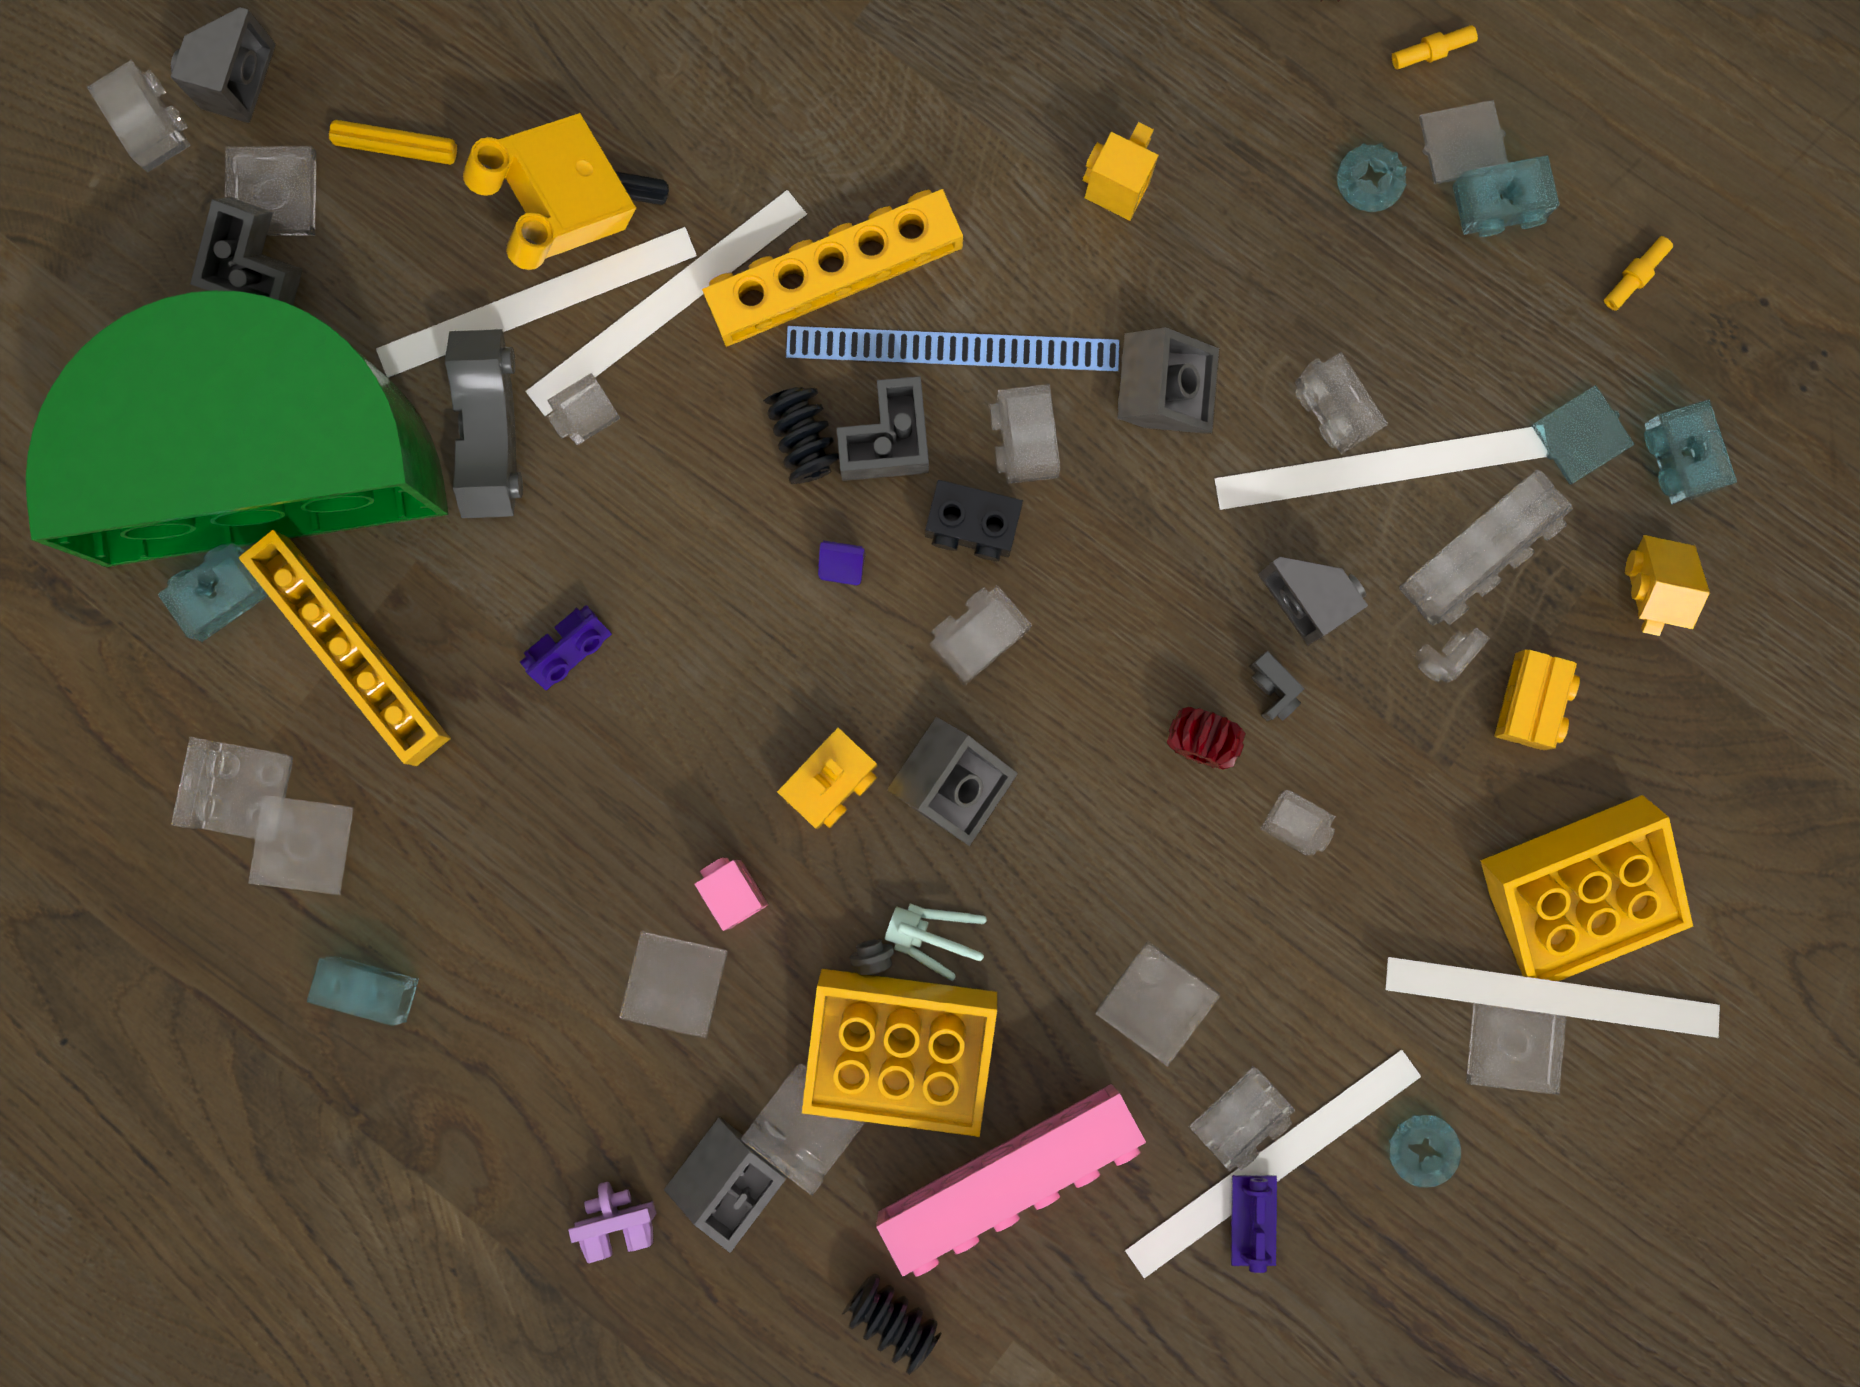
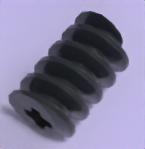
[763,387,839,484]
[842,1274,942,1375]

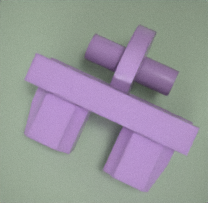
[568,1182,656,1263]

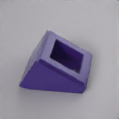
[818,540,866,585]

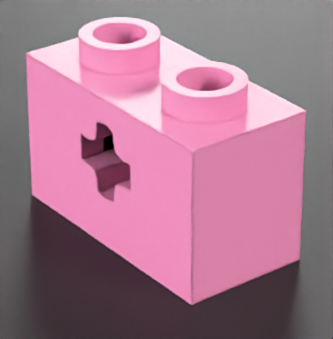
[695,857,769,931]

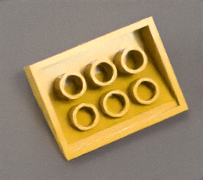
[1480,795,1693,981]
[802,969,997,1137]

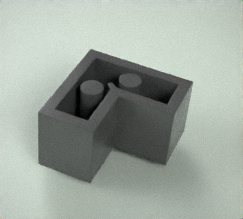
[190,197,303,305]
[837,376,929,481]

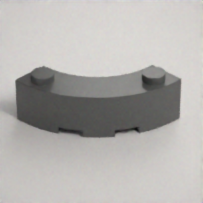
[445,329,523,518]

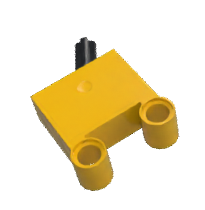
[463,113,669,270]

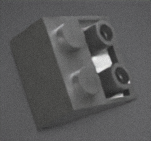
[664,1117,789,1253]

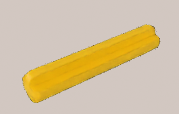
[329,120,457,165]

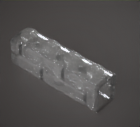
[1399,470,1573,626]

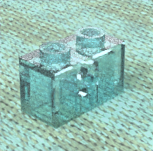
[1453,155,1560,237]
[1644,399,1737,505]
[158,544,269,642]
[307,956,419,1026]

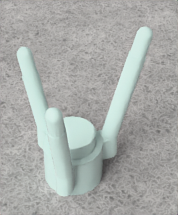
[885,903,987,981]

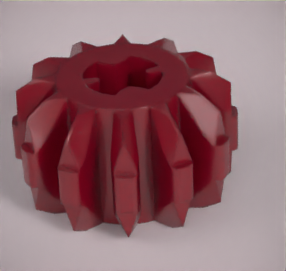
[1167,707,1246,770]

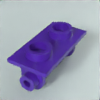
[520,605,612,690]
[1231,1175,1277,1273]

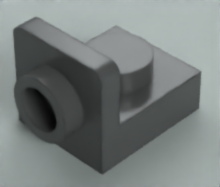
[1249,651,1304,721]

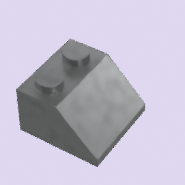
[171,7,276,123]
[1117,327,1219,433]
[1258,557,1368,645]
[887,717,1018,846]

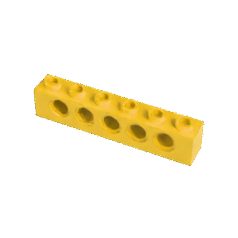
[702,189,963,347]
[238,530,451,766]

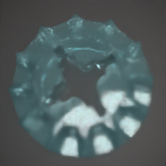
[1337,143,1407,212]
[1389,1115,1461,1188]

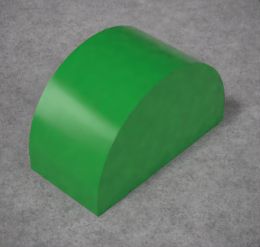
[26,290,448,567]

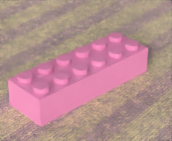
[876,1084,1146,1277]

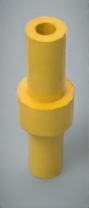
[1391,25,1478,70]
[1604,236,1673,311]

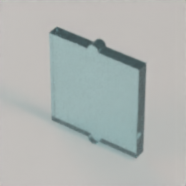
[1531,385,1635,485]

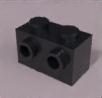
[925,480,1023,561]

